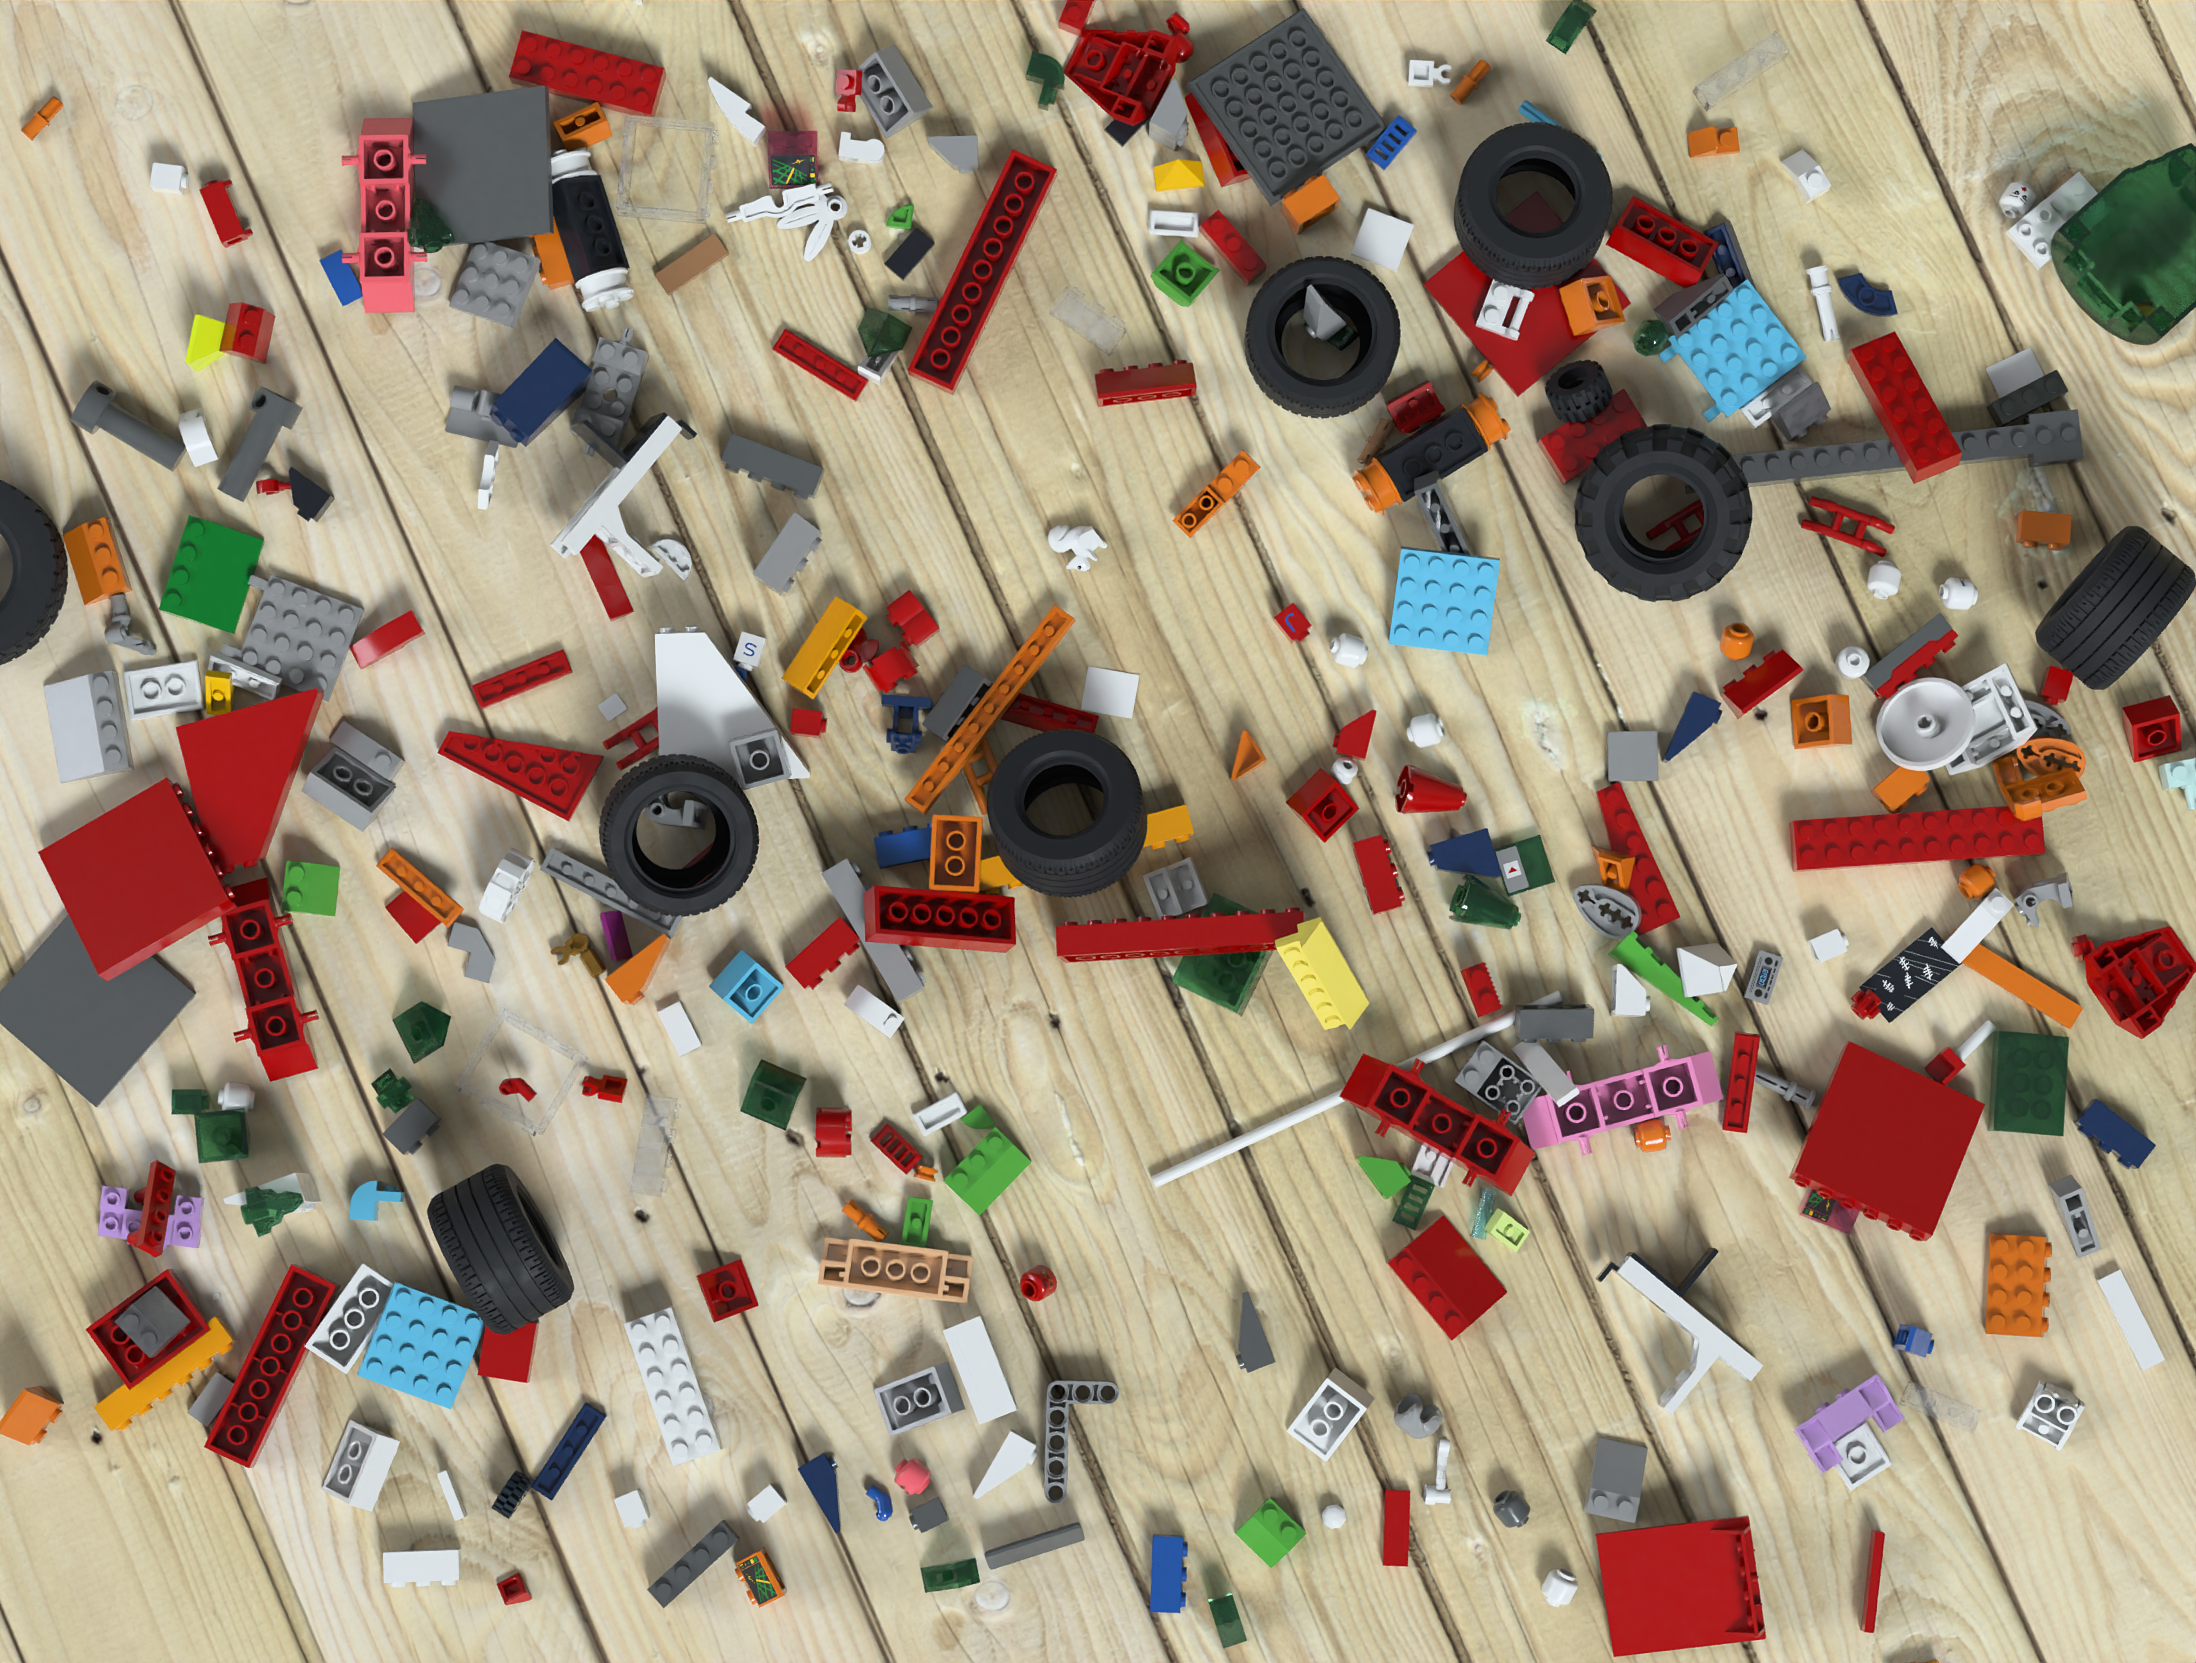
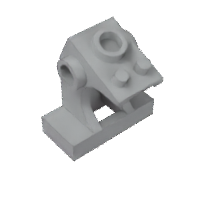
[644,793,708,830]
[2014,872,2074,928]

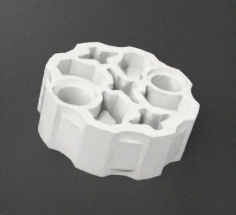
[479,848,535,923]

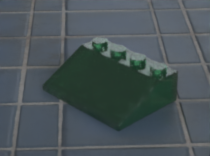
[1171,892,1274,1017]
[1988,1031,2069,1137]

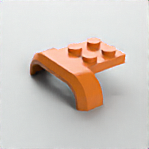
[1992,753,2087,822]

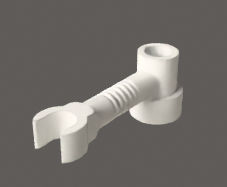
[1423,1439,1451,1505]

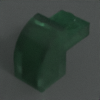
[1546,0,1597,55]
[1026,51,1065,111]

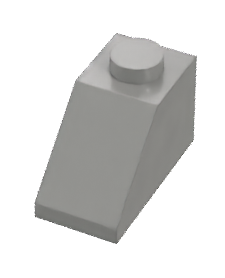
[928,135,979,174]

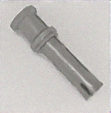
[1754,1066,1817,1111]

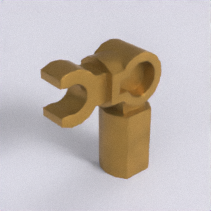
[550,933,607,978]

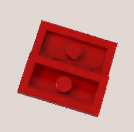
[385,891,442,944]

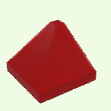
[497,1572,532,1605]

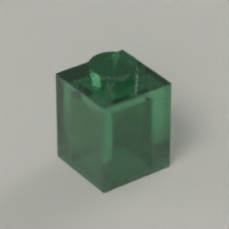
[171,1089,210,1115]

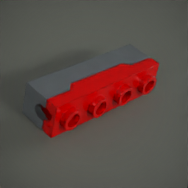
[1860,613,1958,700]

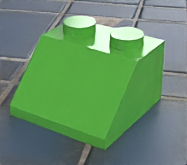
[281,861,340,916]
[1355,1156,1412,1199]
[1235,1497,1306,1568]

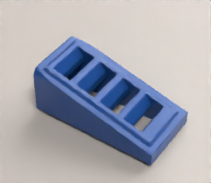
[1366,115,1417,170]

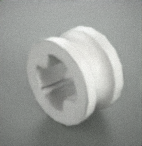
[848,230,871,255]

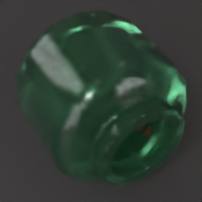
[1632,319,1669,356]

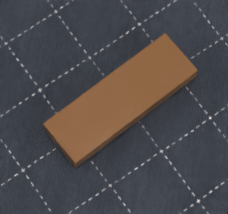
[654,233,729,296]

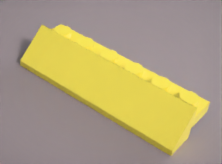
[1275,917,1369,1030]

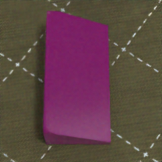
[600,910,633,962]

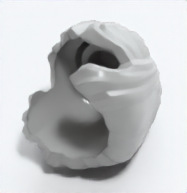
[1394,1393,1442,1439]

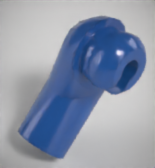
[866,1484,893,1521]

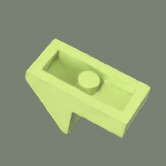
[1484,1208,1530,1252]

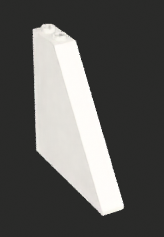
[655,626,811,780]

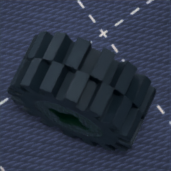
[492,1470,533,1519]

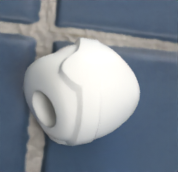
[1330,756,1358,784]

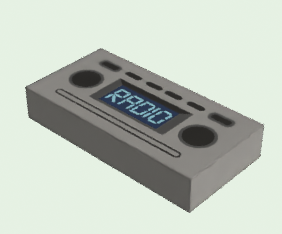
[1744,950,1783,1005]

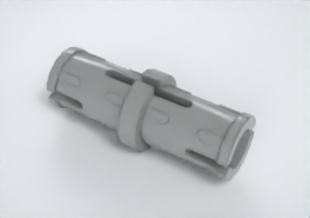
[888,294,938,314]

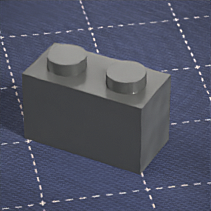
[382,1098,441,1155]

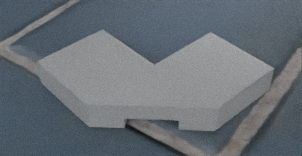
[447,922,496,983]

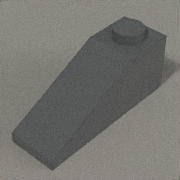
[1654,273,1734,338]
[1236,1291,1276,1373]

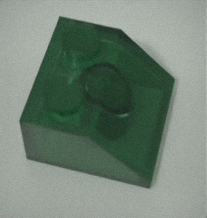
[740,1059,807,1131]

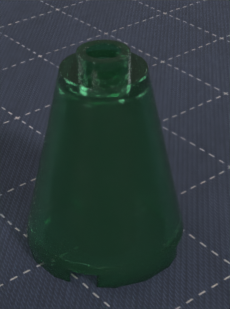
[1449,874,1521,930]

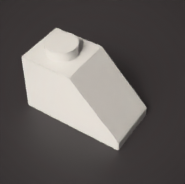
[1781,149,1832,204]

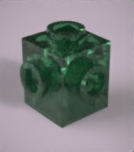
[371,1068,414,1114]

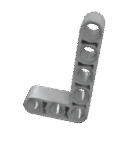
[1044,1380,1119,1505]

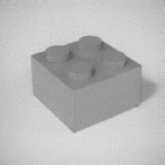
[729,726,792,791]

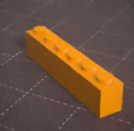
[94,1316,237,1432]

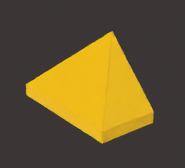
[1153,159,1205,192]

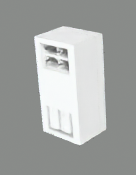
[943,1315,1018,1425]

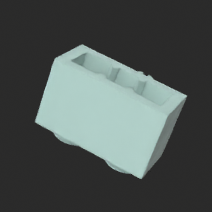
[2158,758,2196,811]

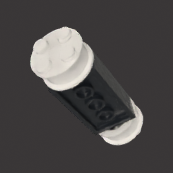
[551,147,634,312]

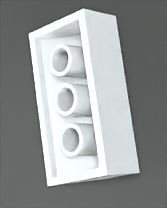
[305,1263,394,1374]

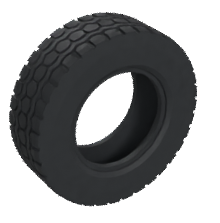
[0,480,68,665]

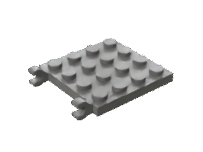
[221,575,364,702]

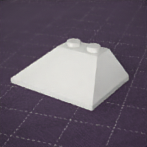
[1945,663,2038,775]

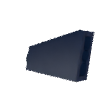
[1426,828,1502,878]

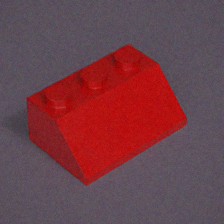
[1720,649,1803,719]

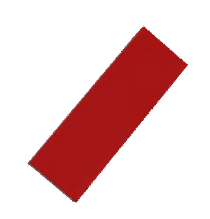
[1383,1489,1410,1567]

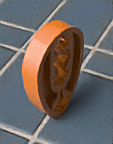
[2014,735,2086,778]

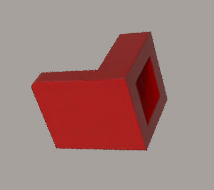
[1924,1047,1966,1085]

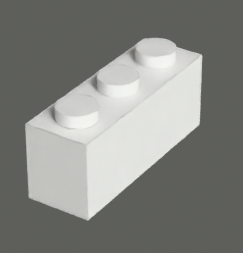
[383,1548,462,1587]

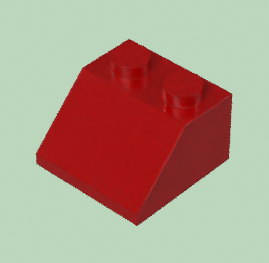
[219,302,276,364]
[2122,695,2182,763]
[1286,768,1359,843]

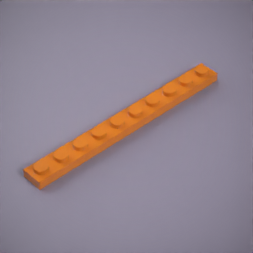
[904,605,1075,815]

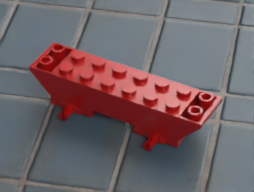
[208,877,319,1082]
[1339,1053,1535,1196]

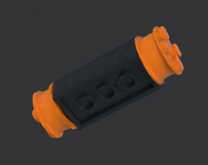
[1351,392,1511,516]

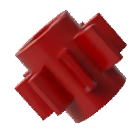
[1850,989,1881,1020]

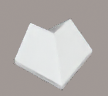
[1677,943,1737,998]

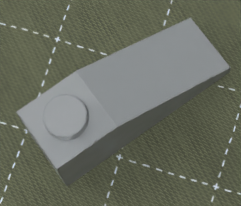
[1303,285,1347,342]
[330,720,405,782]
[2049,1175,2101,1258]

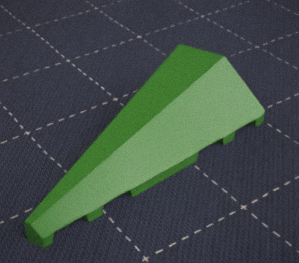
[1608,931,1719,1026]

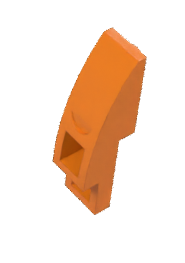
[1172,450,1261,538]

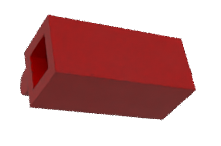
[199,180,253,248]

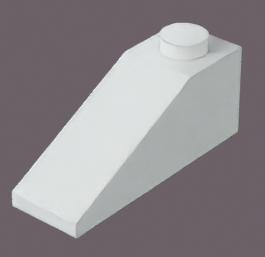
[1941,888,2014,964]
[973,1430,1038,1499]

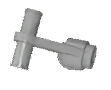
[104,594,157,656]

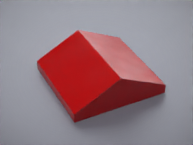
[696,1259,759,1323]

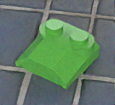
[1150,239,1220,307]

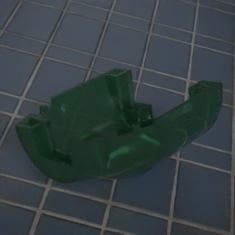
[2051,143,2196,345]

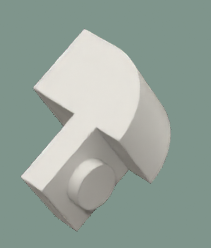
[179,407,218,467]
[844,985,905,1038]

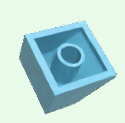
[709,949,784,1024]

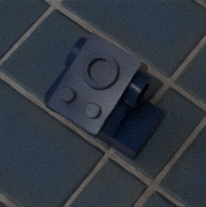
[881,694,932,754]

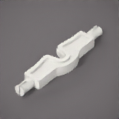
[726,182,834,223]

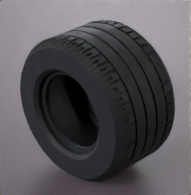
[1454,122,1613,289]
[1244,256,1401,419]
[2035,526,2196,690]
[986,729,1147,898]
[599,754,759,917]
[427,1164,574,1335]

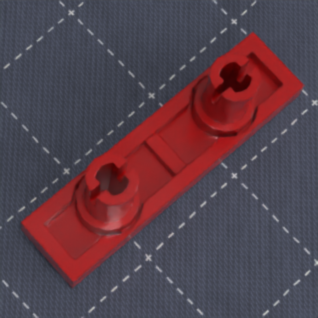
[127,1160,176,1258]

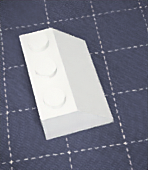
[322,1420,400,1512]

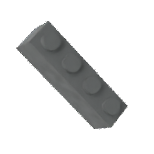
[721,433,825,500]
[1414,470,1476,555]
[647,1520,740,1608]

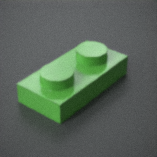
[901,1196,933,1248]

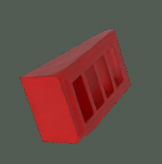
[871,1123,923,1175]

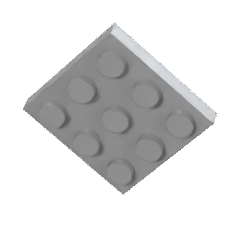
[449,241,542,329]

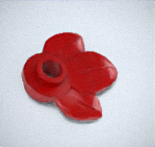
[839,627,879,673]

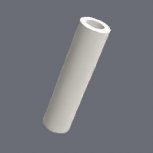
[1954,1020,1997,1061]

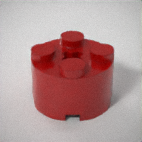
[862,640,920,694]
[816,1107,852,1158]

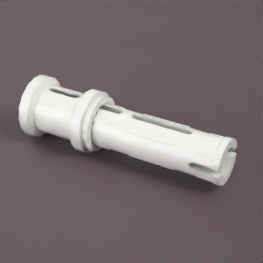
[1806,265,1840,342]

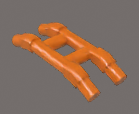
[962,737,998,815]

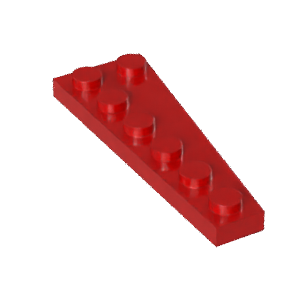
[1596,782,1680,936]

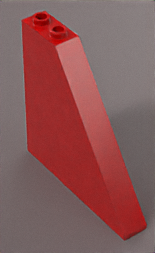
[176,688,324,874]

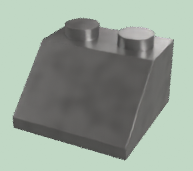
[1771,382,1831,442]
[115,1286,191,1358]

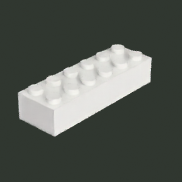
[624,1307,723,1467]

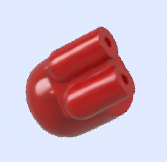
[1165,11,1194,64]

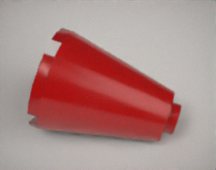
[1395,765,1467,814]

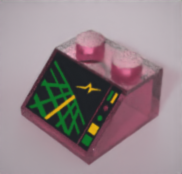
[768,131,819,189]
[1799,1189,1860,1235]

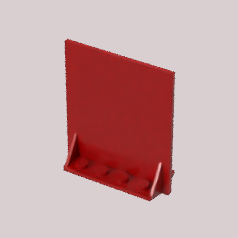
[1596,1515,1766,1657]

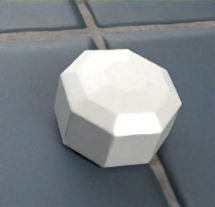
[1321,1504,1346,1529]

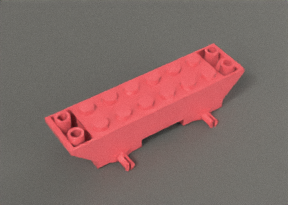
[341,118,428,313]

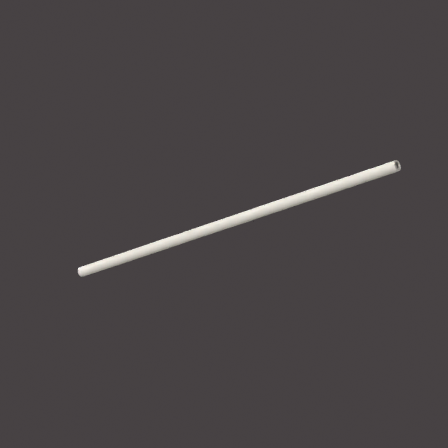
[1151,991,1563,1188]

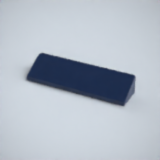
[1703,222,1757,291]

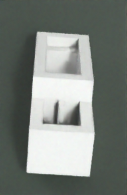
[708,77,767,147]

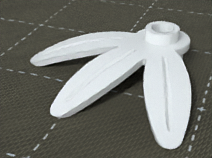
[777,185,847,262]

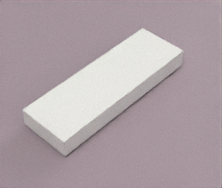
[1740,365,1814,429]
[208,651,282,700]

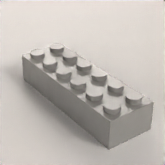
[821,858,927,1004]

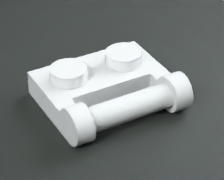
[1475,279,1535,341]

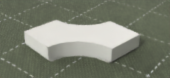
[478,440,499,510]

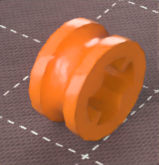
[1470,359,1495,383]
[913,1164,938,1182]

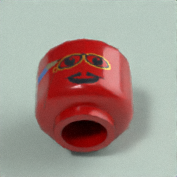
[1020,1265,1057,1302]

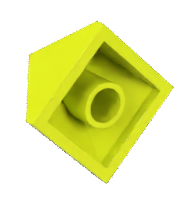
[185,314,226,371]

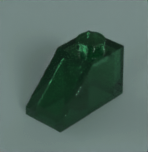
[920,1558,980,1593]
[1208,1592,1247,1648]

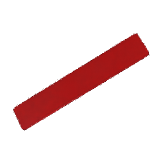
[580,534,634,622]
[1000,693,1099,733]

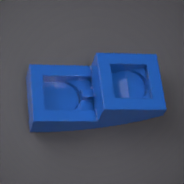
[319,249,363,306]

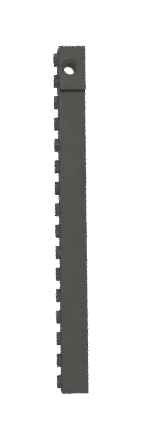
[1685,409,2084,494]

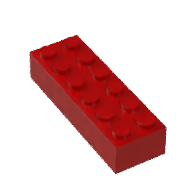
[509,30,667,121]
[1848,331,1962,484]
[864,885,1016,953]

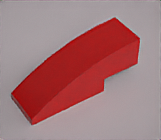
[349,610,425,669]

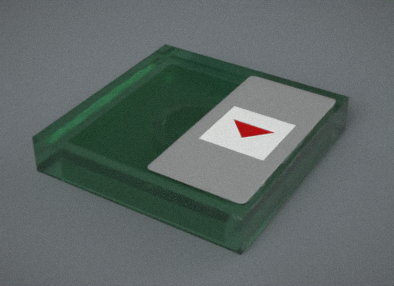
[1494,835,1555,897]

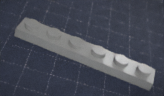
[540,848,683,938]

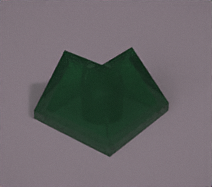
[392,1001,451,1064]
[194,1108,250,1164]

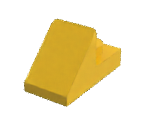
[205,670,236,716]

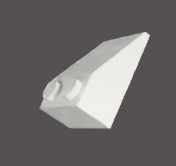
[1287,1367,1375,1462]

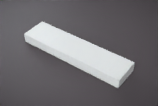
[1512,1042,1580,1107]
[2096,1269,2165,1371]

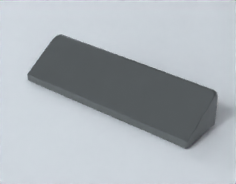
[984,1522,1085,1570]

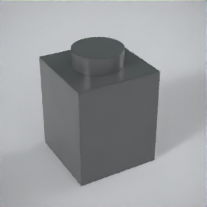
[909,1496,949,1533]

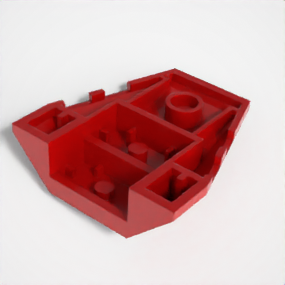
[1063,29,1178,126]
[2084,926,2196,1039]

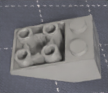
[1452,1040,1542,1125]

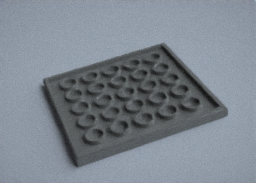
[1186,8,1387,206]
[413,86,554,249]
[0,914,196,1107]

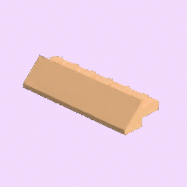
[818,1238,973,1304]

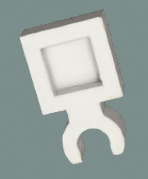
[1408,60,1451,87]

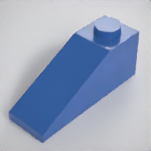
[1893,1324,1934,1358]

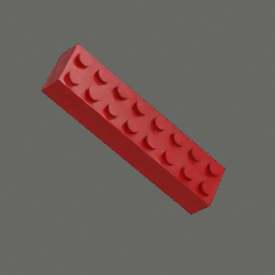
[204,1264,341,1468]

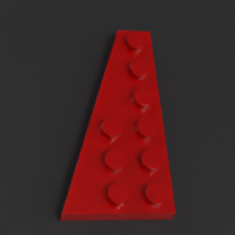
[438,731,604,822]

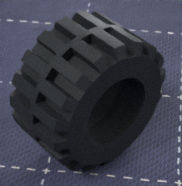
[1545,360,1613,423]

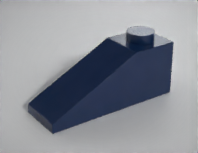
[1662,691,1722,763]
[798,1452,842,1533]

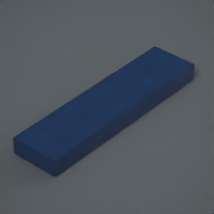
[531,1402,607,1501]

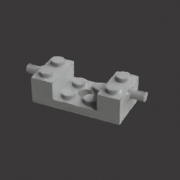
[569,327,649,457]

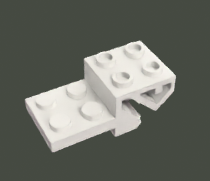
[2006,172,2111,270]

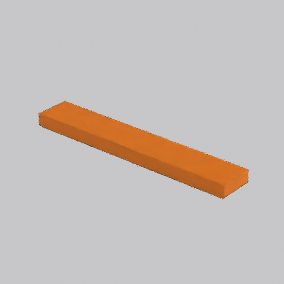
[1951,929,2083,1029]

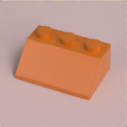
[63,517,132,606]

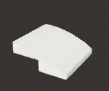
[1143,857,1210,920]

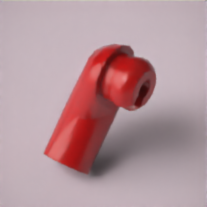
[499,1078,537,1102]

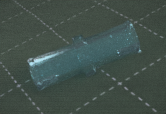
[1470,1187,1497,1240]

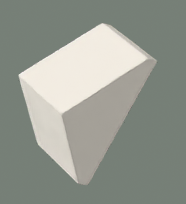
[857,341,898,386]

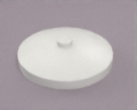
[1876,677,1976,771]

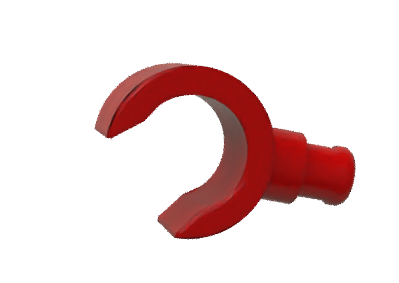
[256,479,291,495]

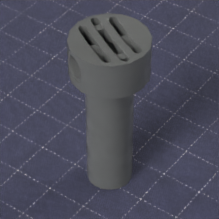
[70,380,187,472]
[217,385,303,502]

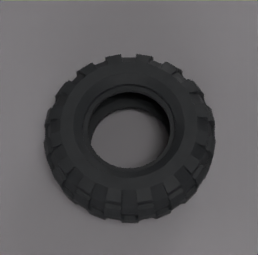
[1574,424,1753,602]

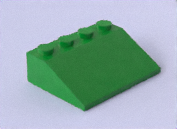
[159,515,264,634]

